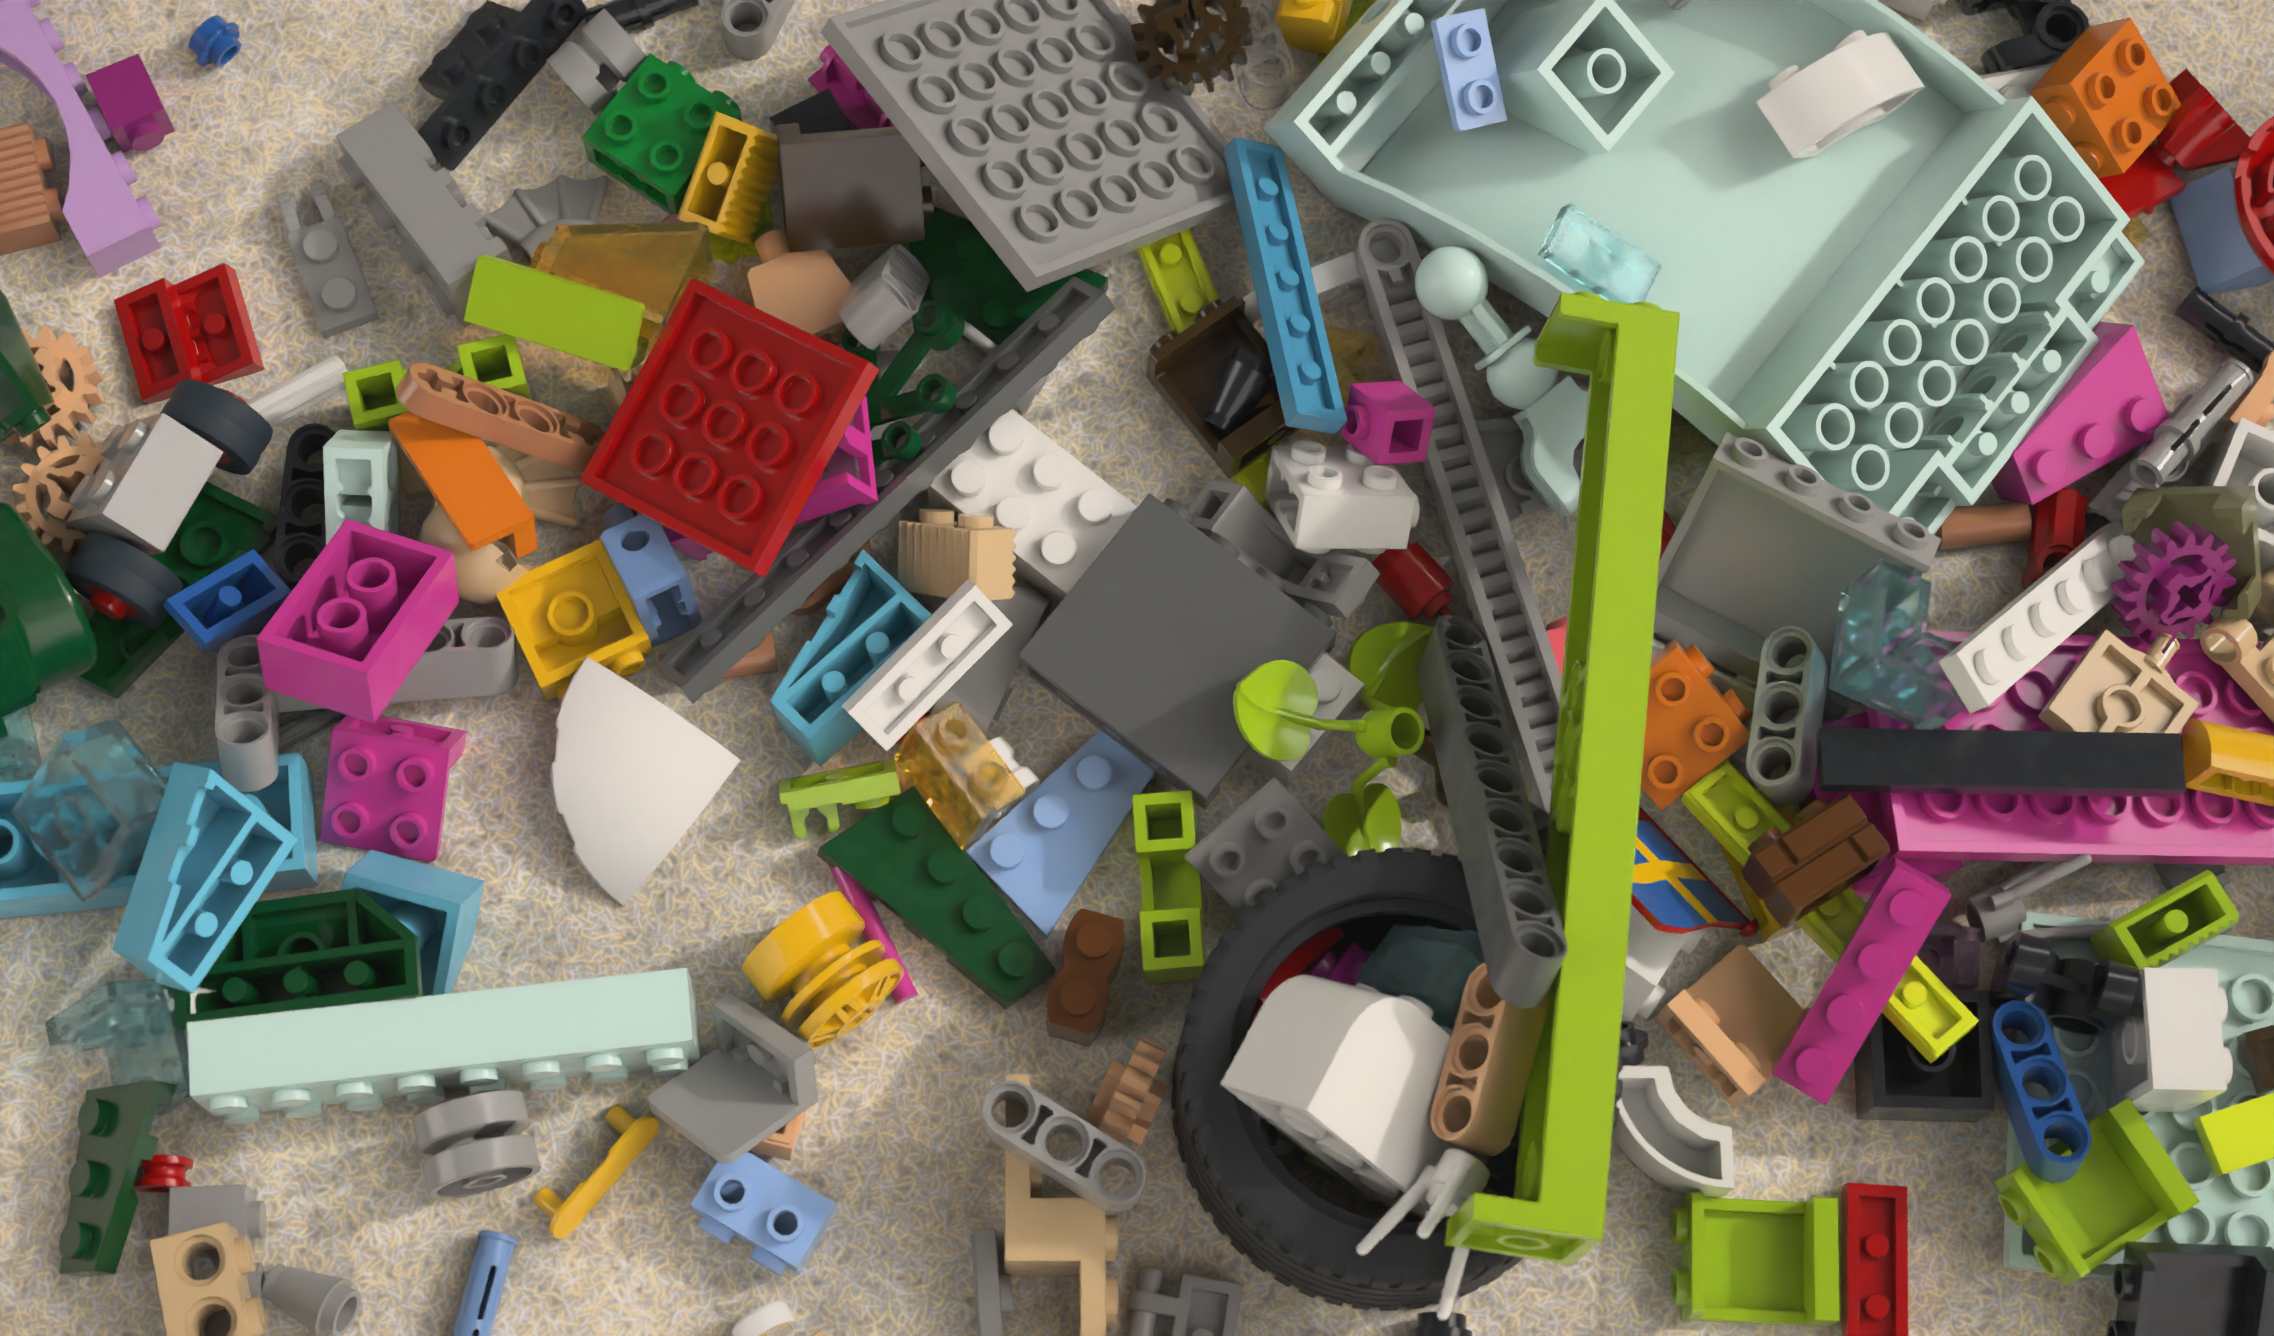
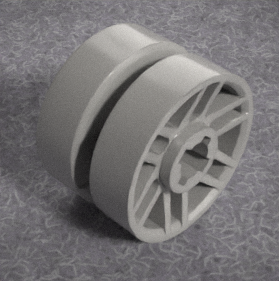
[413,1090,541,1199]

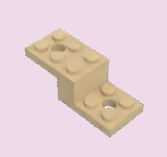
[1005,1074,1118,1336]

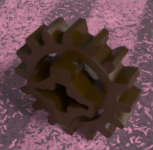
[1131,0,1254,96]

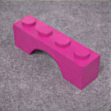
[1772,857,1951,1106]

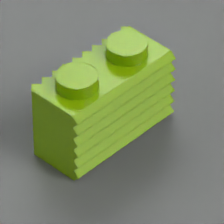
[2090,869,2239,971]

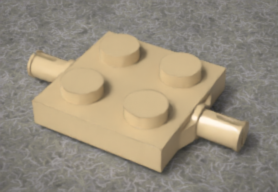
[2038,629,2199,733]

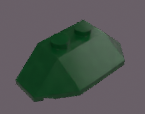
[173,888,423,1030]

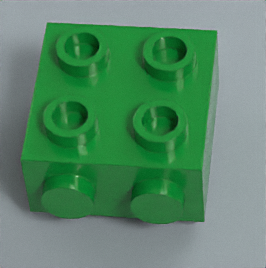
[582,53,742,220]

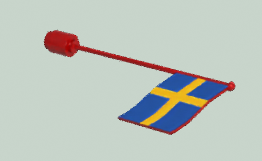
[1372,541,1759,937]

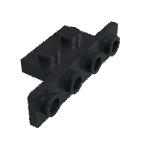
[418,0,587,171]

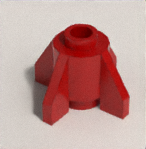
[2149,68,2250,172]

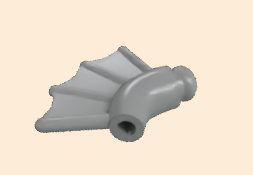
[482,175,613,266]

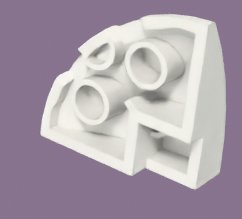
[550,657,741,906]

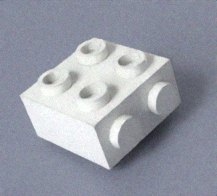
[1264,440,1419,554]

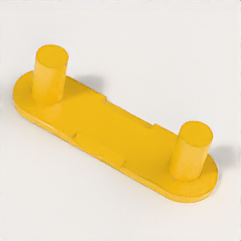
[534,1105,659,1239]

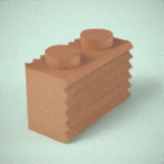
[0,122,66,256]

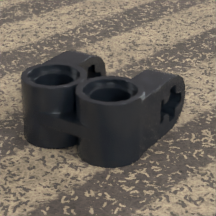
[1958,0,2090,75]
[1989,932,2139,1036]

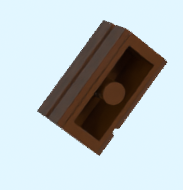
[1741,794,1891,929]

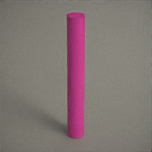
[820,840,918,1005]

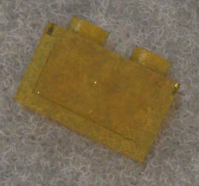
[894,702,1025,850]

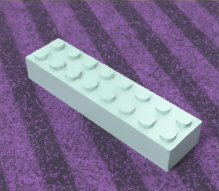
[187,968,702,1125]

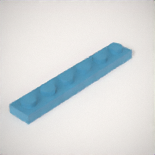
[1223,137,1347,434]

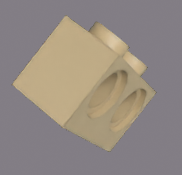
[150,1222,267,1336]

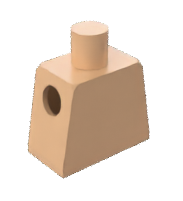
[746,229,851,345]

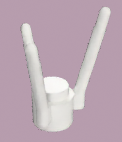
[1357,1149,1490,1320]

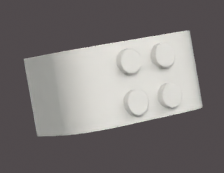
[1221,975,1490,1218]

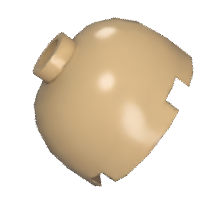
[418,504,536,605]

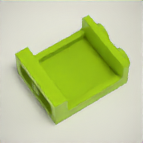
[1994,1097,2200,1286]
[1671,1191,1840,1328]

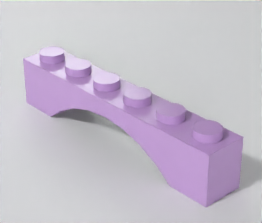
[0,0,162,278]

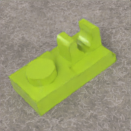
[779,758,901,838]

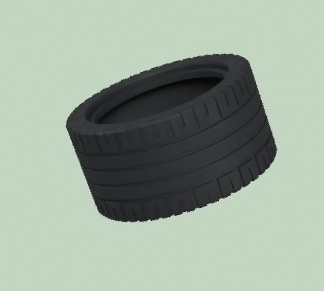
[1171,848,1623,1311]

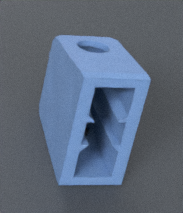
[600,504,703,648]

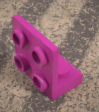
[320,715,467,861]

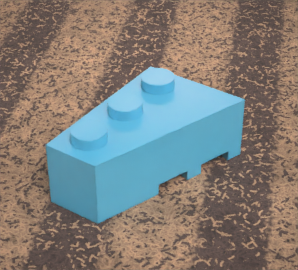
[770,549,932,767]
[112,761,298,994]

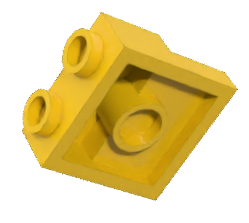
[496,539,653,703]

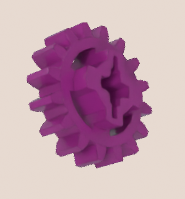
[2110,521,2236,645]

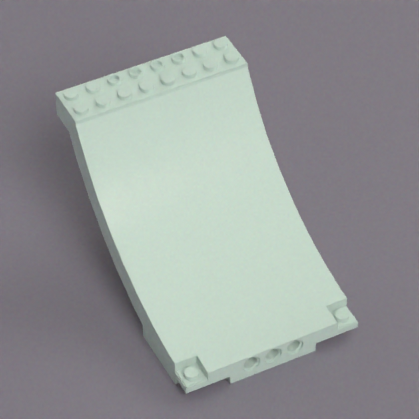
[1263,0,2145,535]

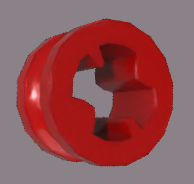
[134,1155,194,1193]

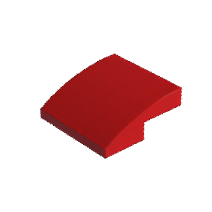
[114,263,264,404]

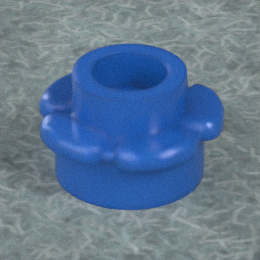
[189,15,241,67]

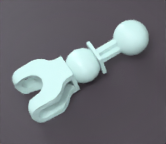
[1415,246,1588,516]

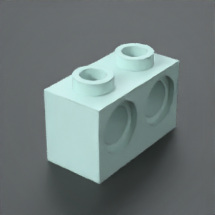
[323,429,400,545]

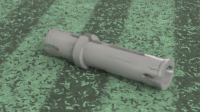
[2129,359,2254,490]

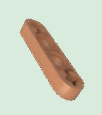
[396,362,605,473]

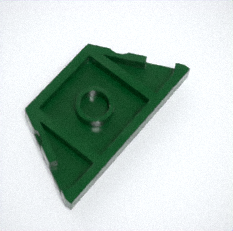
[910,206,1109,346]

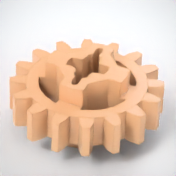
[3,326,104,452]
[12,433,105,561]
[1086,1036,1169,1169]

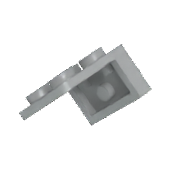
[649,991,818,1163]

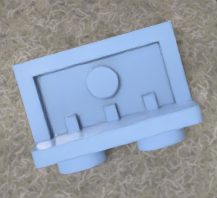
[1431,8,1507,132]

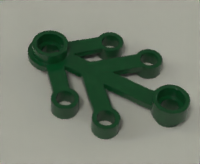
[818,299,965,482]

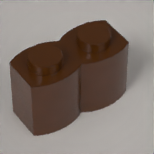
[1046,908,1125,1047]

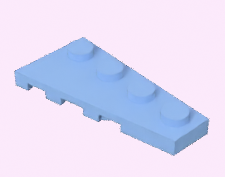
[966,730,1156,940]

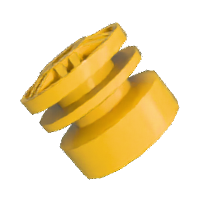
[741,891,904,1051]

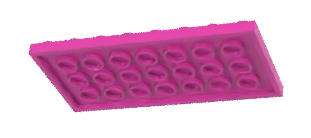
[1856,628,2274,866]

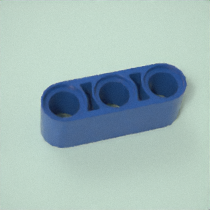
[1990,1000,2091,1183]

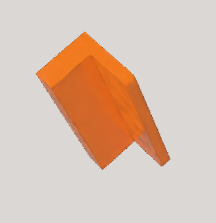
[389,410,538,559]

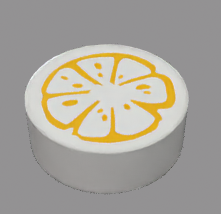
[732,1301,797,1336]

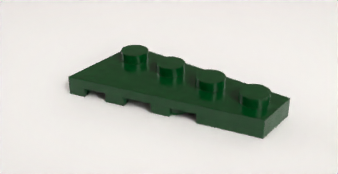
[75,481,278,699]
[817,785,1056,1010]

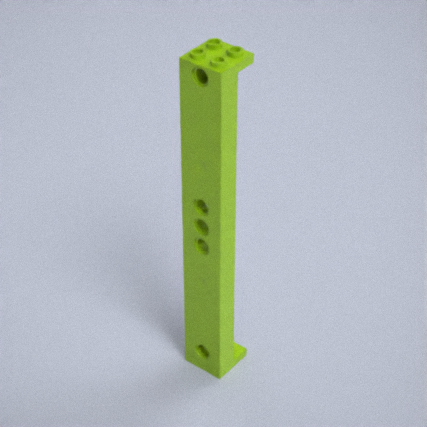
[1445,291,1680,1265]

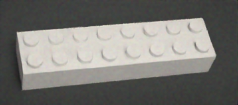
[928,409,1364,788]

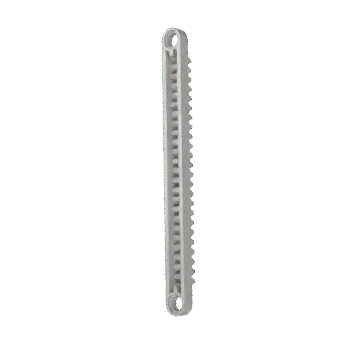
[1355,219,1562,813]

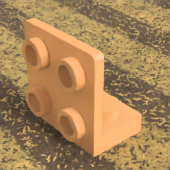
[1654,944,1803,1109]

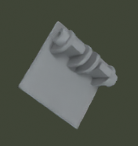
[1184,777,1345,914]

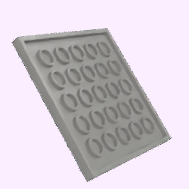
[821,0,1237,292]

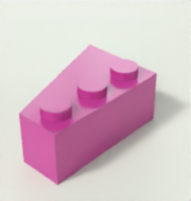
[1991,322,2169,505]

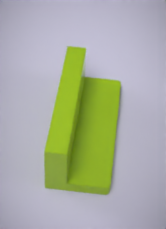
[463,254,649,372]

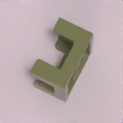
[2122,486,2263,619]

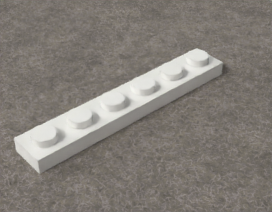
[1939,520,2137,714]

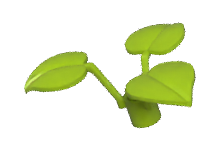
[1233,622,1433,857]

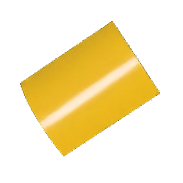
[2182,719,2274,807]

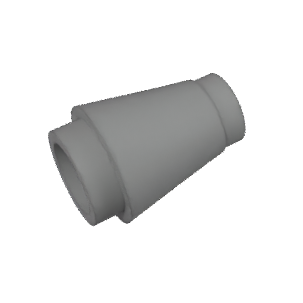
[262,1264,361,1336]

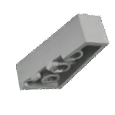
[336,101,512,328]

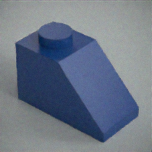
[163,549,292,653]

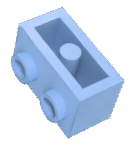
[690,1151,837,1276]

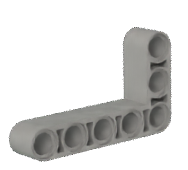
[215,616,519,792]

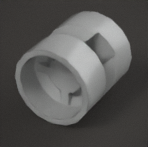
[546,8,647,115]

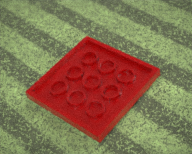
[579,278,879,578]

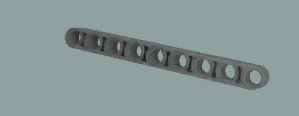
[1416,615,1567,1008]

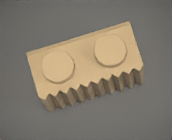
[898,509,1017,601]

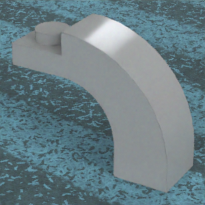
[1187,480,1380,619]

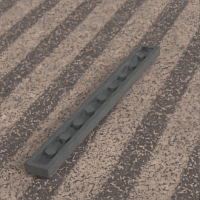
[654,276,1115,704]

